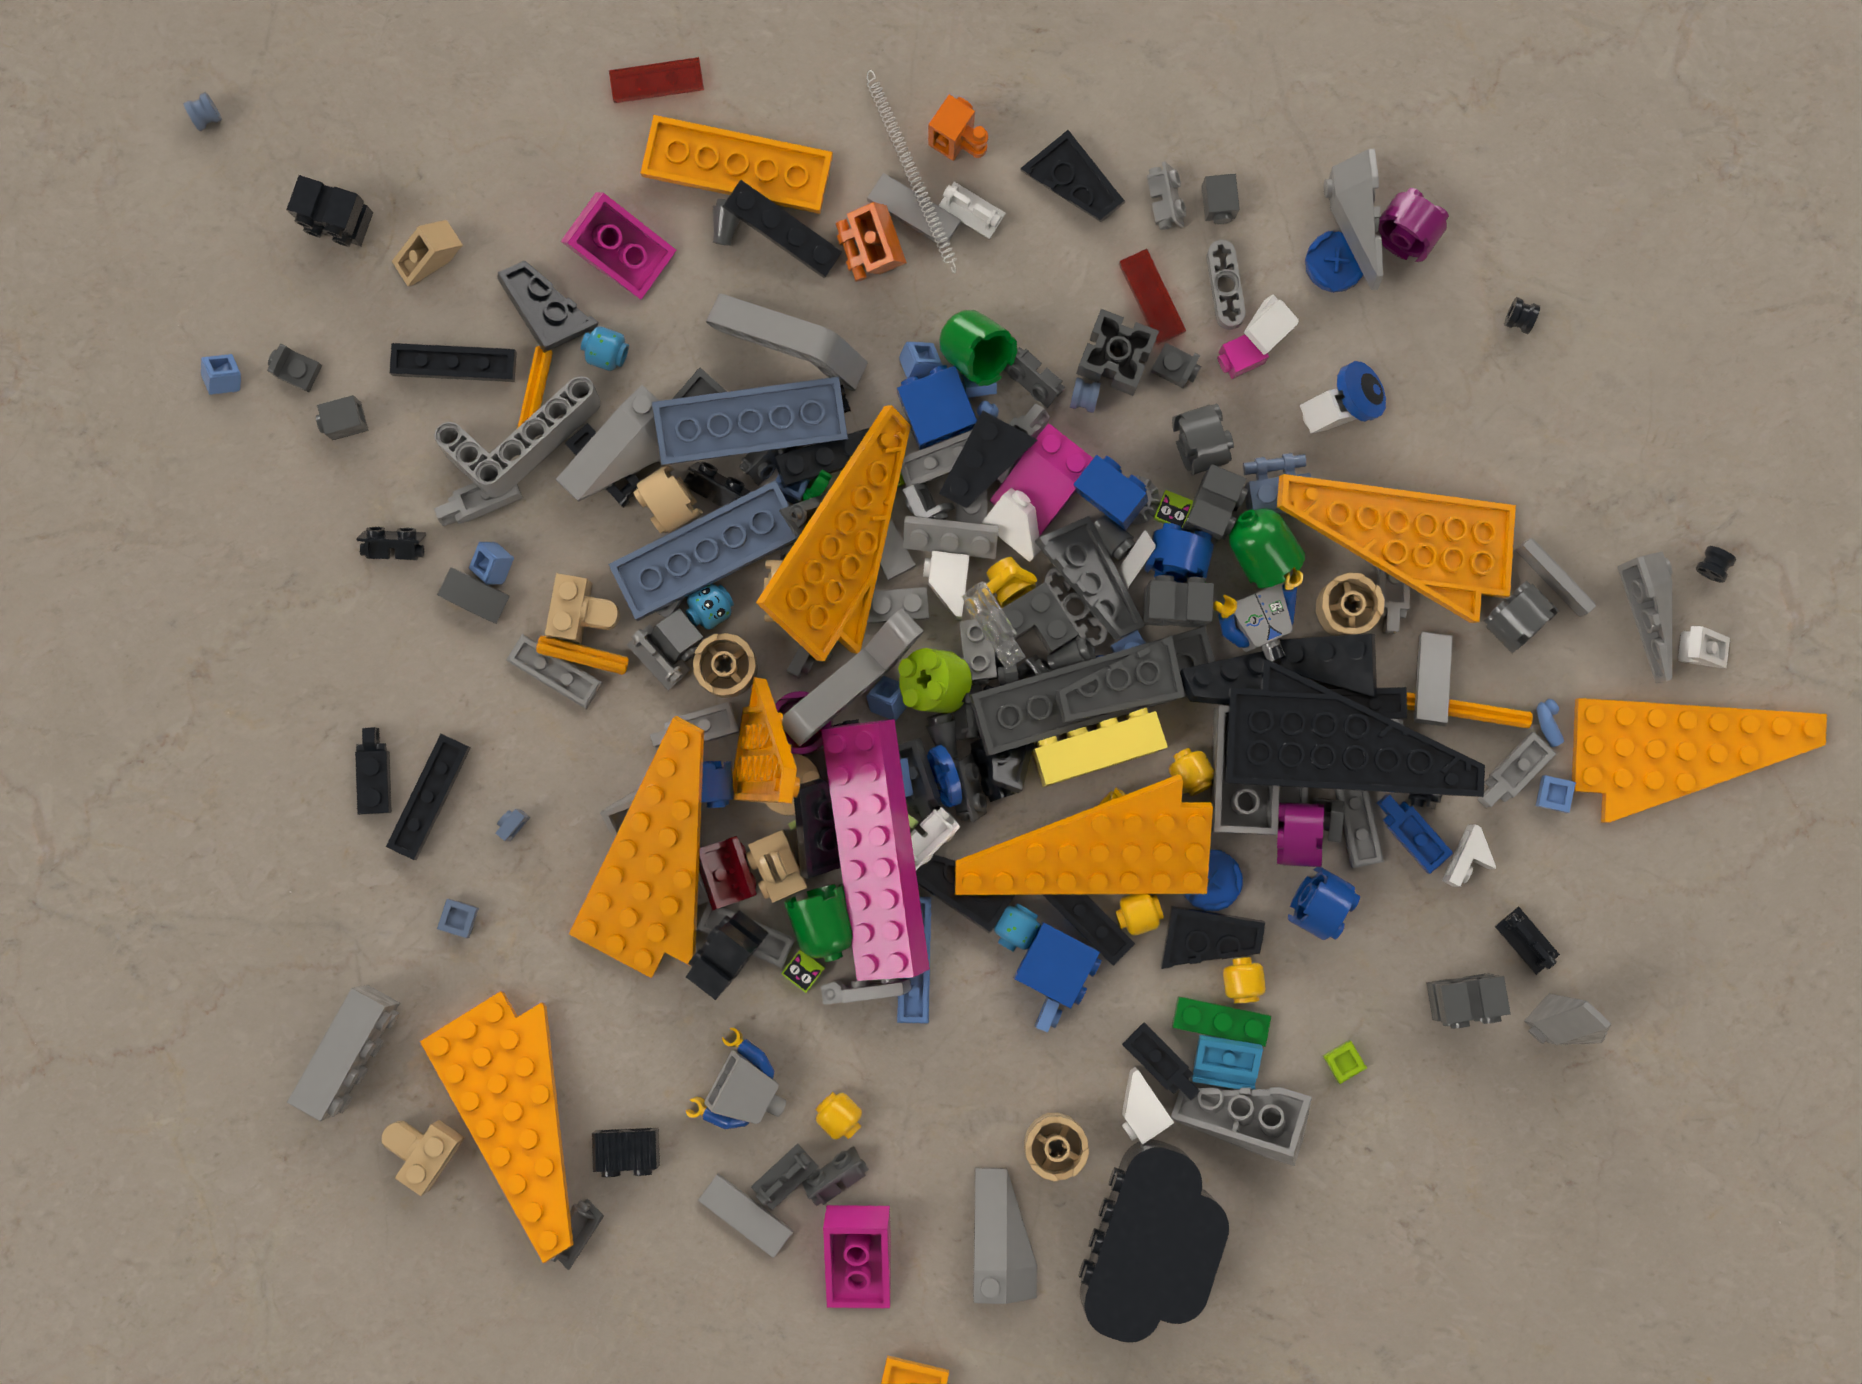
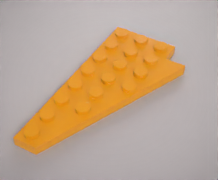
[756,405,911,661]
[420,991,574,1263]

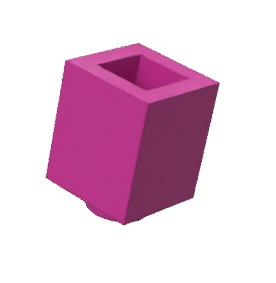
[1217,334,1269,379]

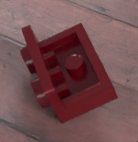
[699,836,757,911]

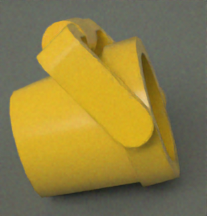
[980,557,1037,610]

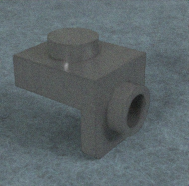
[903,483,955,520]

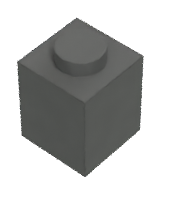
[1201,174,1240,224]
[316,395,369,440]
[650,609,703,665]

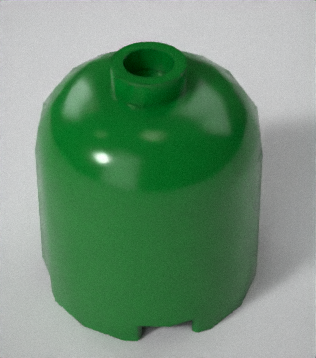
[939,310,1017,386]
[1229,508,1305,588]
[784,883,853,962]

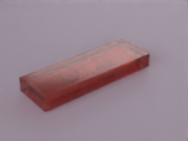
[609,57,704,103]
[1119,249,1186,345]

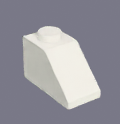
[1300,389,1357,433]
[982,488,1041,562]
[923,551,969,620]
[1122,1067,1174,1144]

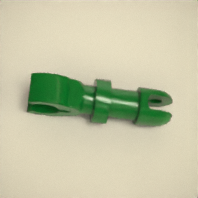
[802,470,832,501]

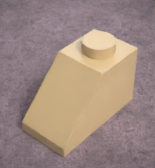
[392,220,463,286]

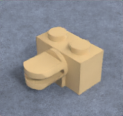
[545,573,620,644]
[746,830,809,903]
[382,1120,465,1196]

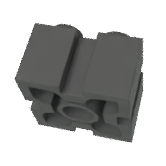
[1076,309,1159,396]
[1182,464,1248,545]
[1143,575,1214,628]
[1426,973,1511,1029]

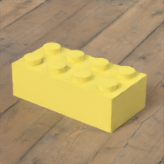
[1032,708,1168,787]

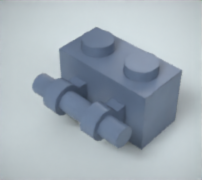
[1243,453,1311,514]

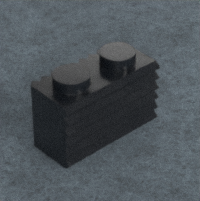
[592,1127,660,1177]

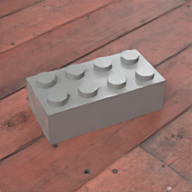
[1210,705,1279,835]
[287,985,400,1121]

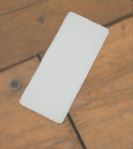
[1117,530,1156,589]

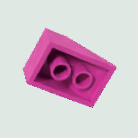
[560,192,677,300]
[990,423,1093,537]
[823,1205,891,1308]

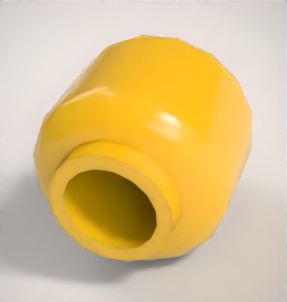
[1169,748,1214,796]
[1115,894,1164,936]
[1223,957,1266,1003]
[815,1092,862,1140]

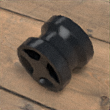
[1504,297,1540,334]
[1696,546,1736,583]

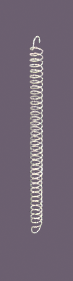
[867,70,957,273]

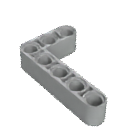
[706,294,868,391]
[434,376,601,498]
[782,608,924,746]

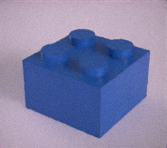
[1073,455,1148,530]

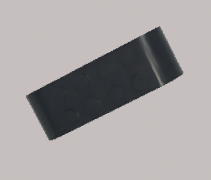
[1078,1139,1229,1343]

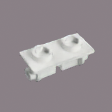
[939,182,1006,239]
[911,807,960,870]

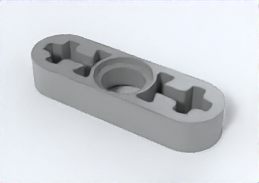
[1206,240,1246,330]
[1044,567,1108,647]

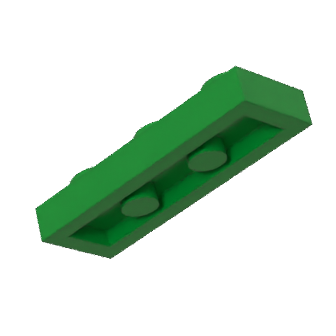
[1172,996,1272,1047]

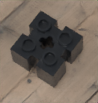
[286,175,373,247]
[686,910,769,1000]

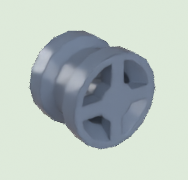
[183,92,222,131]
[1070,378,1101,413]

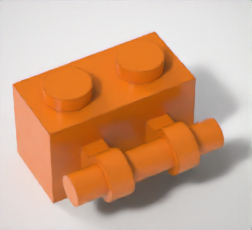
[928,94,988,161]
[835,202,907,282]

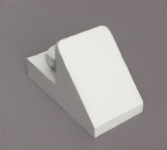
[1244,294,1299,355]
[1678,626,1730,668]
[1442,824,1496,887]

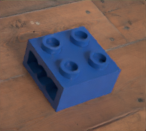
[897,365,977,450]
[1013,922,1102,1009]

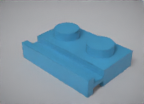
[1191,1035,1263,1089]

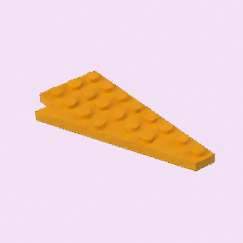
[1277,474,1516,623]
[732,677,800,804]
[1572,698,1827,823]
[569,716,704,978]
[955,775,1213,895]

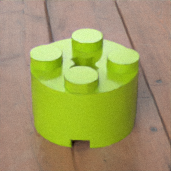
[898,648,972,713]

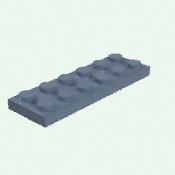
[652,377,848,465]
[608,480,800,621]

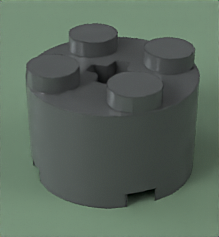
[1172,403,1234,475]
[1484,580,1559,654]

